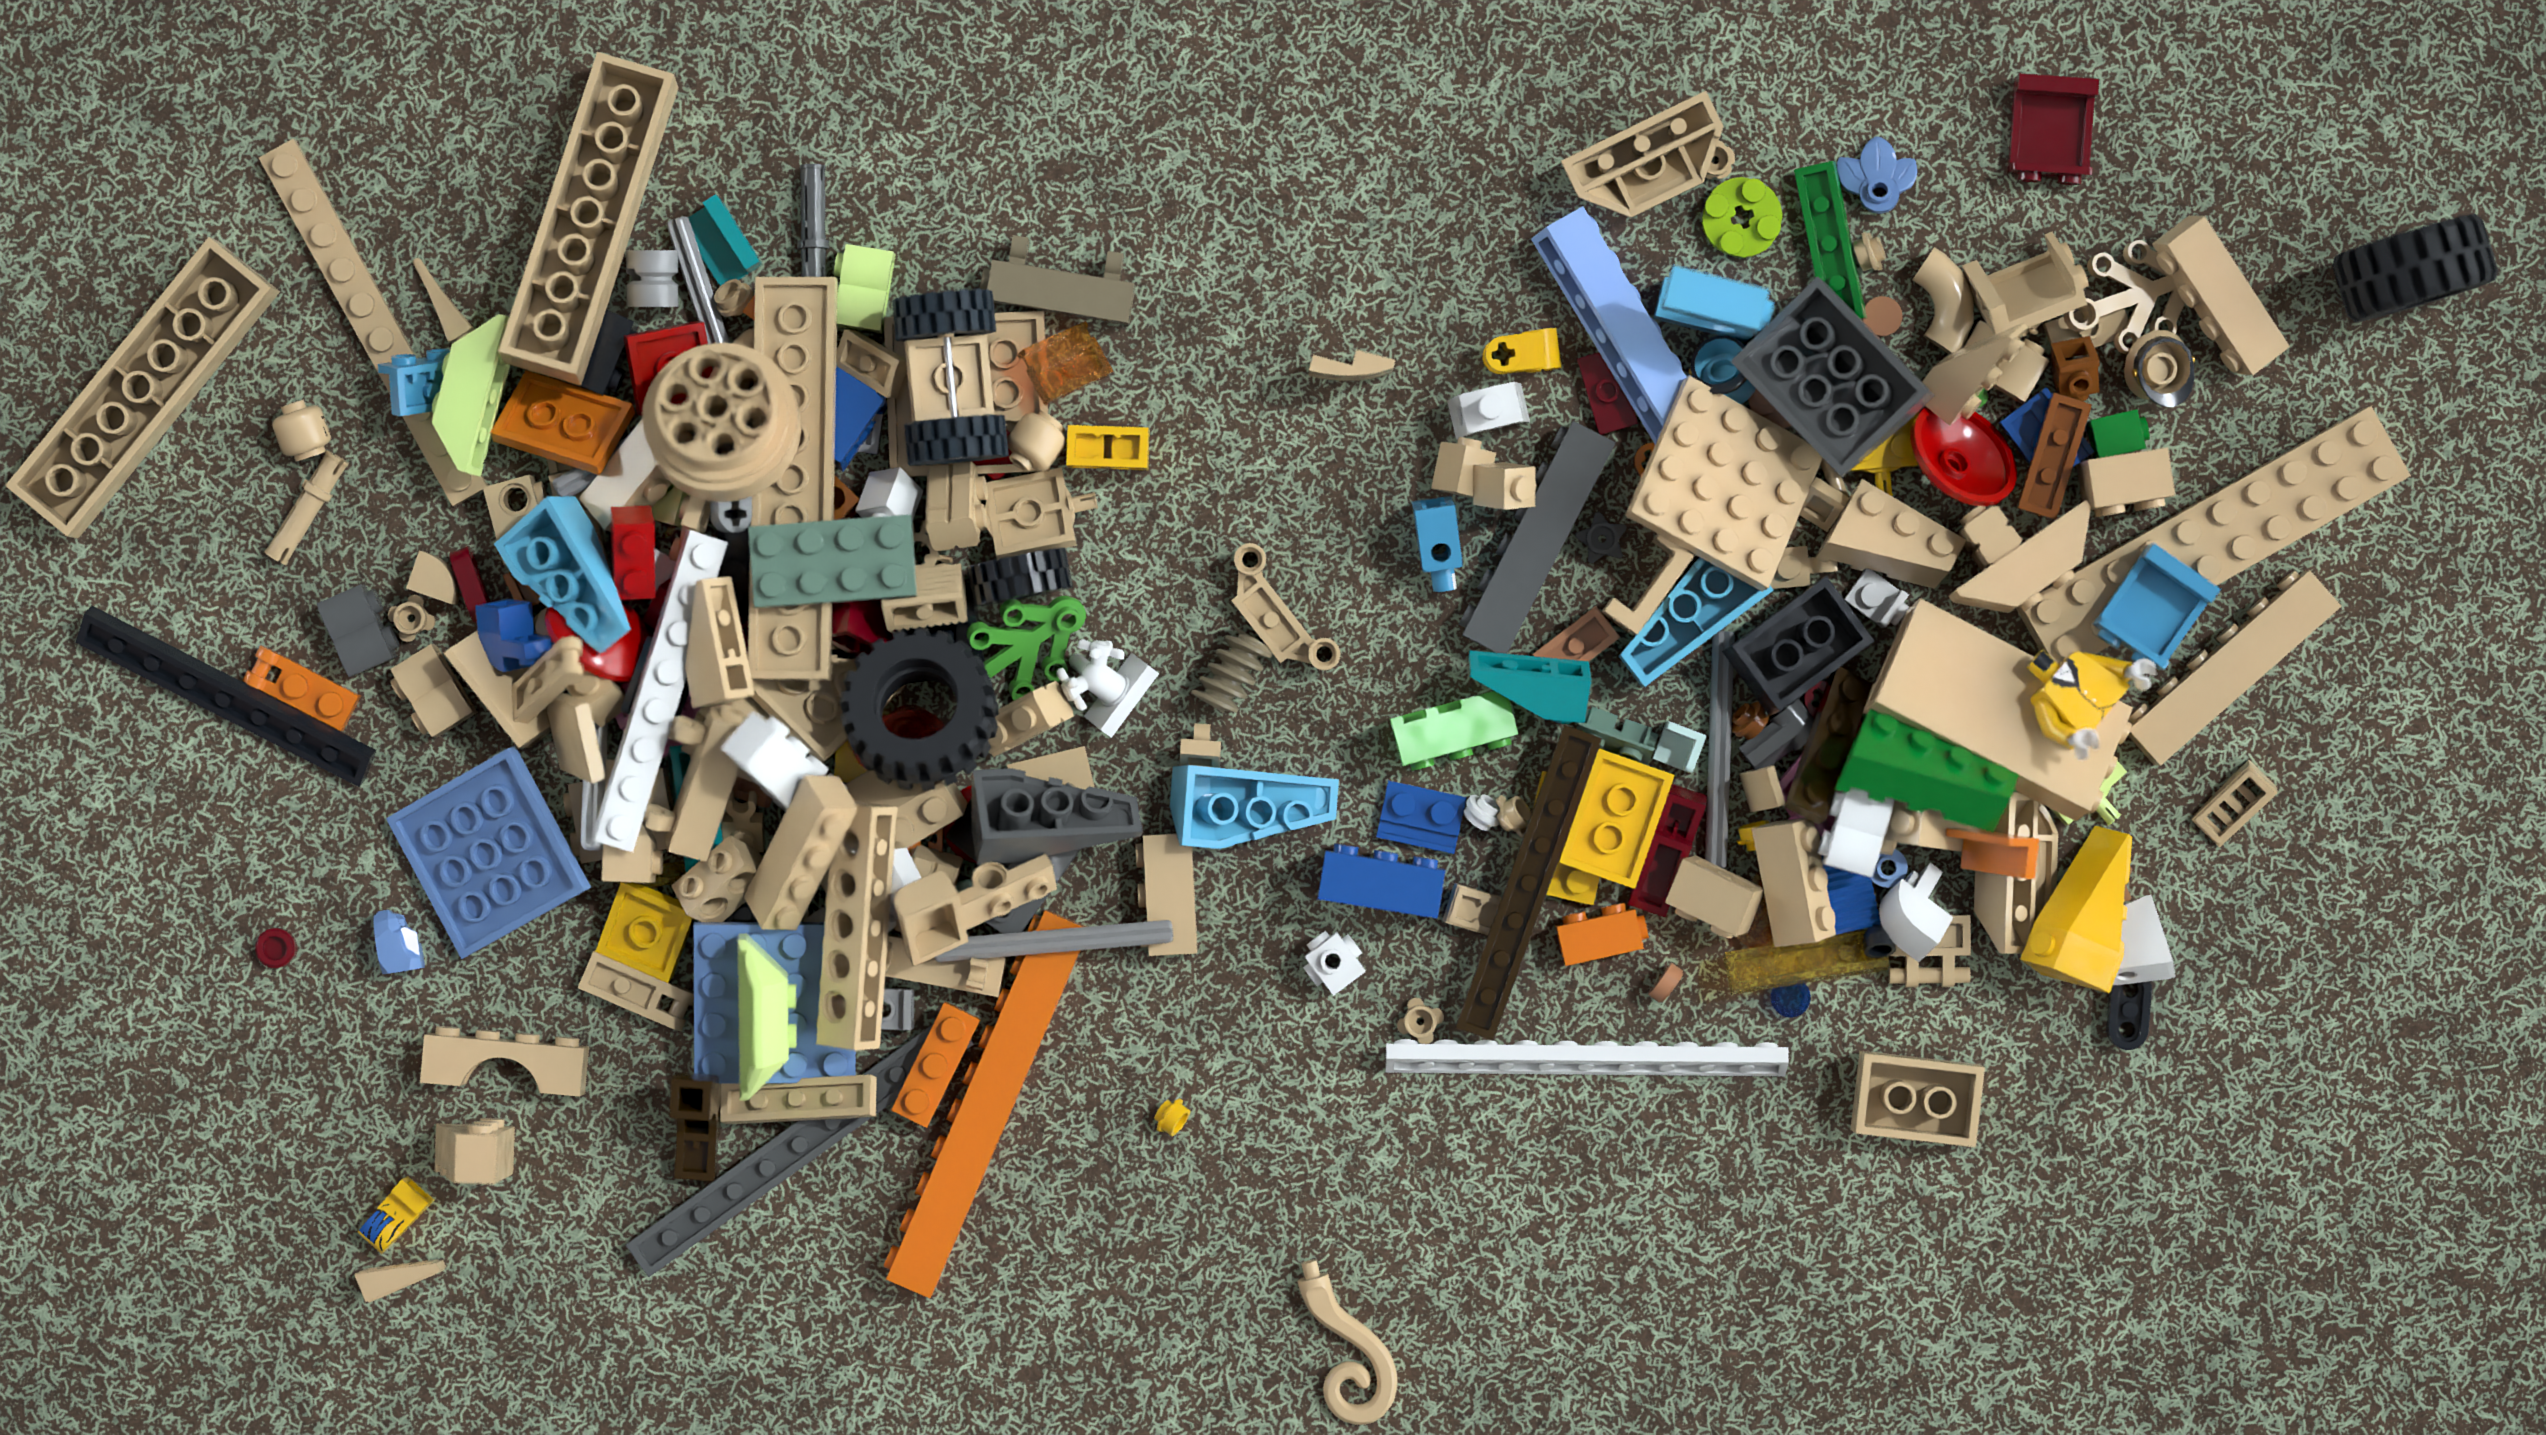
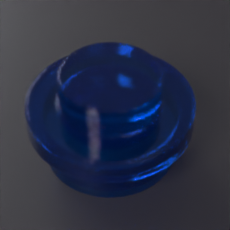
[1770,977,1811,1018]

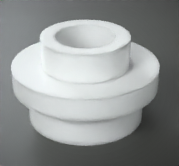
[1464,794,1500,831]

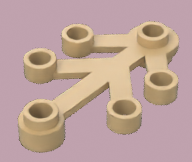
[2064,240,2185,354]

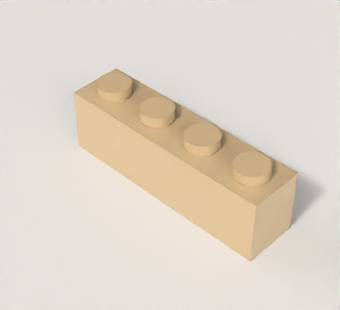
[2152,215,2290,375]
[744,775,858,930]

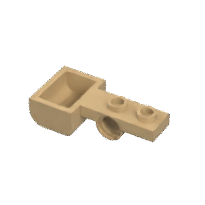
[894,854,1057,966]

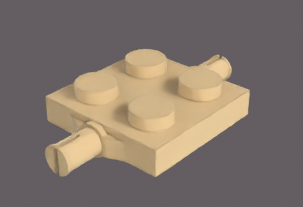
[980,467,1098,559]

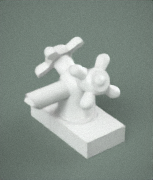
[1056,639,1159,738]

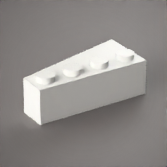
[721,711,848,812]

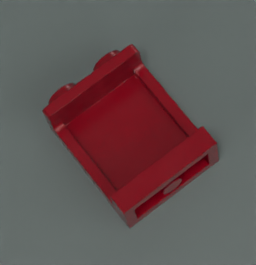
[2007,73,2100,185]

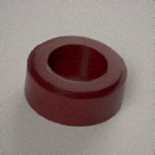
[255,928,297,968]

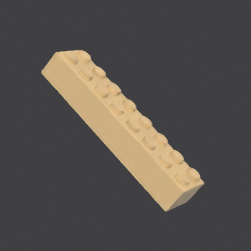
[498,52,678,385]
[5,237,280,539]

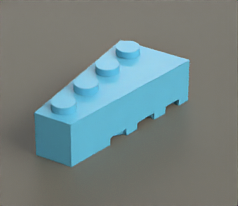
[1618,557,1773,688]

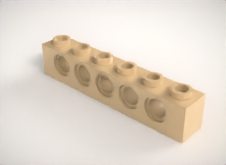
[816,802,897,1051]

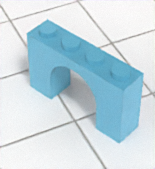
[1653,266,1774,342]

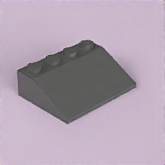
[1730,276,1935,477]

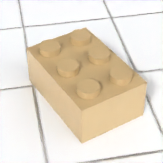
[1850,1050,1985,1147]

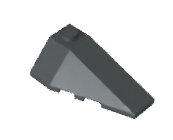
[972,768,1143,864]

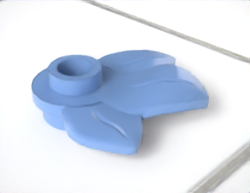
[1837,136,1917,214]

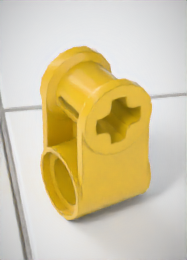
[1482,328,1562,374]

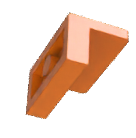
[1946,828,2039,879]

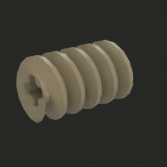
[1191,625,1273,714]

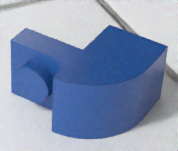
[475,599,554,672]

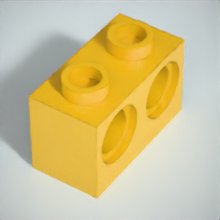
[1066,425,1150,470]

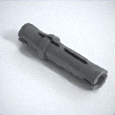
[797,164,829,277]

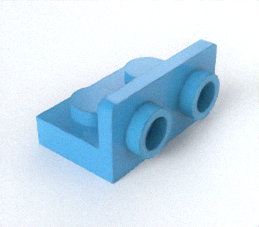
[378,349,450,416]

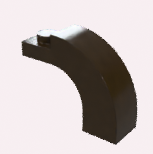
[669,1072,721,1181]

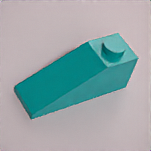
[1468,650,1591,724]

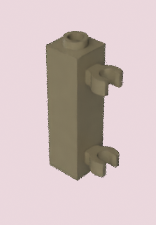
[980,235,1136,326]

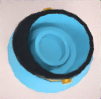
[1689,335,1756,404]

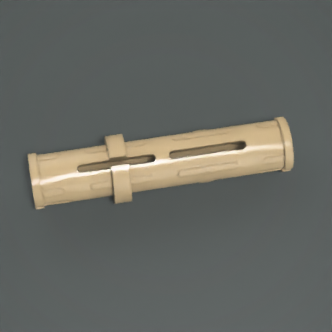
[264,450,349,565]

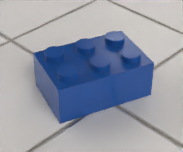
[1318,843,1446,918]

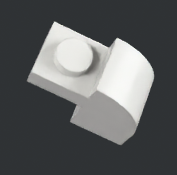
[1879,863,1953,962]

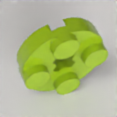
[1701,177,1782,258]

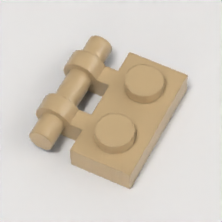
[1889,915,1971,988]

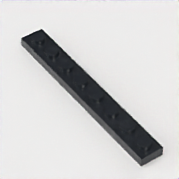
[75,605,376,787]

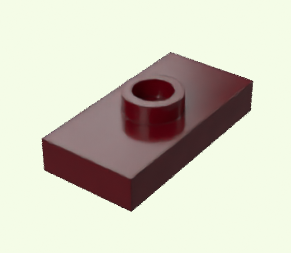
[1576,352,1638,435]

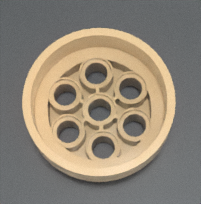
[643,343,801,502]

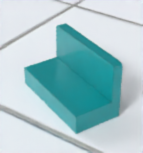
[688,194,763,286]

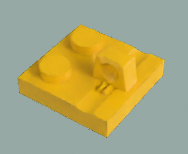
[595,882,695,983]

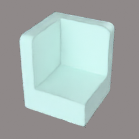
[1652,721,1707,773]

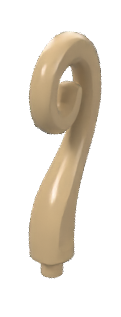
[1297,1259,1398,1425]

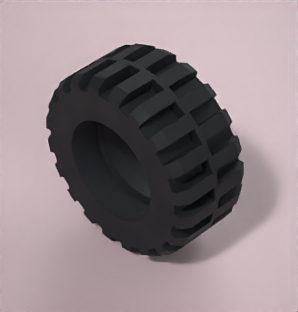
[2332,213,2498,323]
[839,628,999,791]

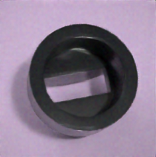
[1862,924,1896,958]

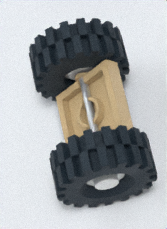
[892,289,1009,466]

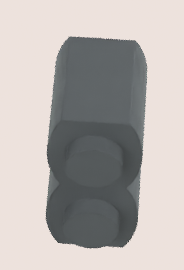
[317,584,400,677]

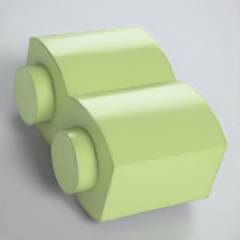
[834,244,895,333]

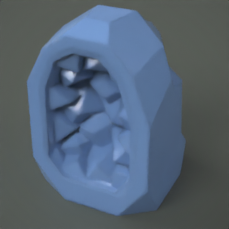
[373,910,425,974]

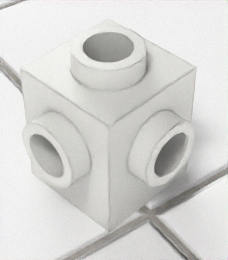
[1303,930,1366,996]

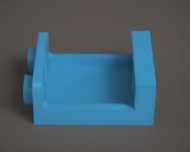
[2093,543,2221,670]

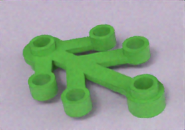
[953,596,1086,701]

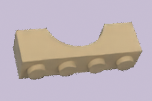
[420,1026,589,1097]

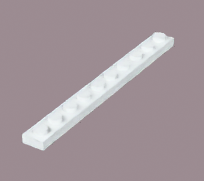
[1386,1039,1789,1076]

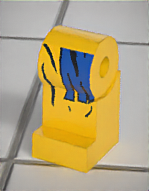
[358,1176,434,1254]

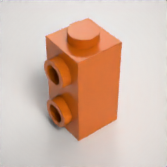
[1555,903,1649,966]

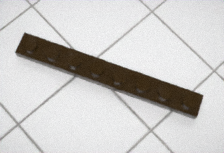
[1455,725,1602,1041]

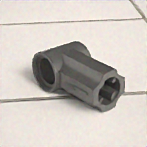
[1738,698,1814,770]

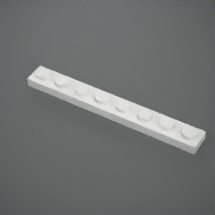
[591,530,728,852]

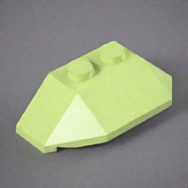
[432,314,510,477]
[738,933,797,1100]

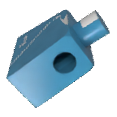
[1412,496,1463,592]

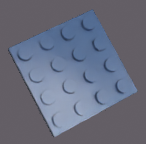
[386,746,591,959]
[694,922,856,1084]

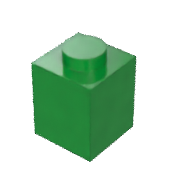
[2086,409,2150,459]

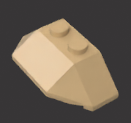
[1561,91,1724,218]
[1949,500,2091,613]
[1974,792,2058,954]

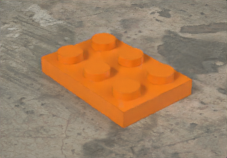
[490,370,635,475]

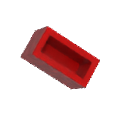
[611,505,656,600]

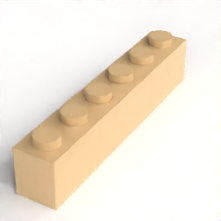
[2128,570,2342,766]

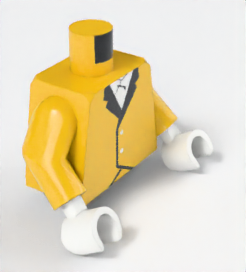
[2026,650,2157,760]

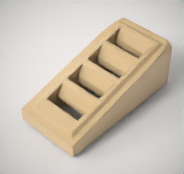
[2191,760,2278,848]
[355,1259,446,1303]

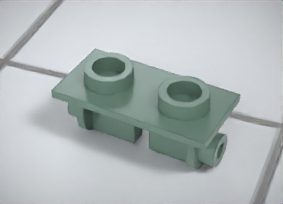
[1576,706,1658,765]

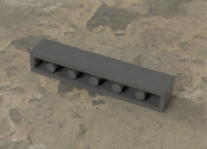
[1459,421,1616,654]

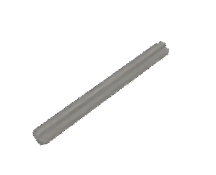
[666,217,753,429]
[1705,631,1735,869]
[935,920,1173,962]

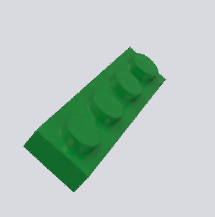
[1794,161,1867,319]

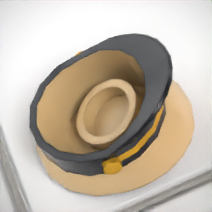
[2124,330,2195,407]

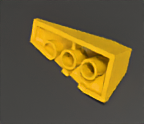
[2020,826,2132,993]

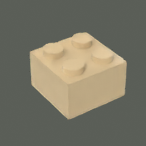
[2076,448,2175,518]

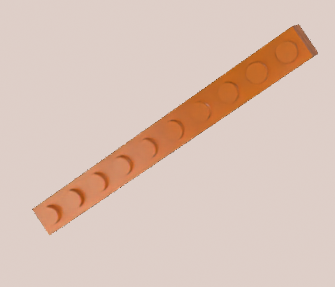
[883,909,1087,1298]

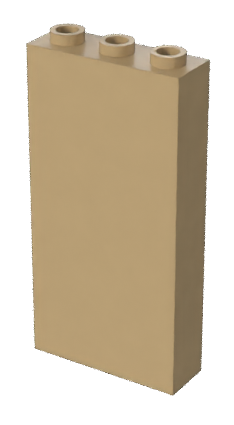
[1863,598,2133,821]

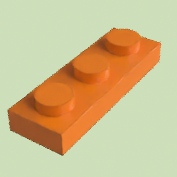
[891,1002,981,1128]

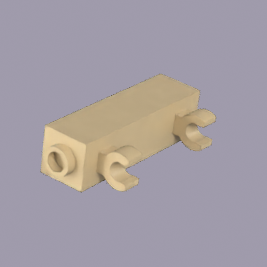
[643,706,748,862]
[885,934,1008,997]

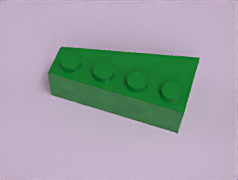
[1835,708,2019,832]

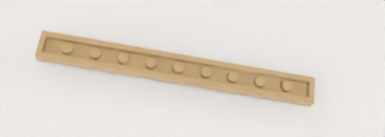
[259,139,488,507]

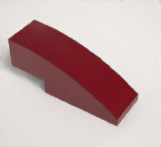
[1628,784,1707,918]

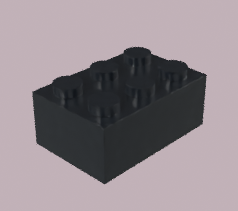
[1722,576,1874,716]

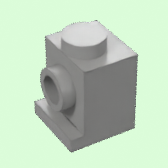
[881,988,914,1030]

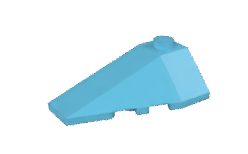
[494,496,630,653]
[1170,765,1339,849]

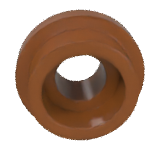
[1732,702,1769,740]

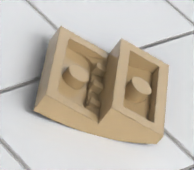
[1309,350,1395,381]

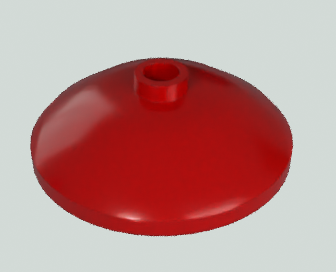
[1910,407,2017,507]
[545,600,654,682]

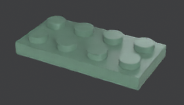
[748,514,917,609]

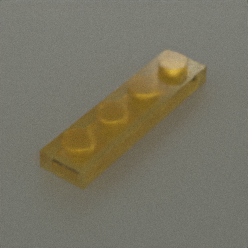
[1723,930,1890,995]

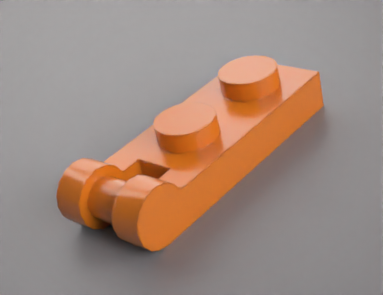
[242,645,361,731]

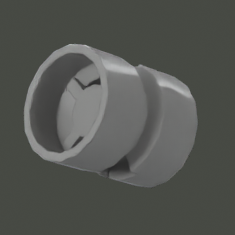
[626,250,679,307]

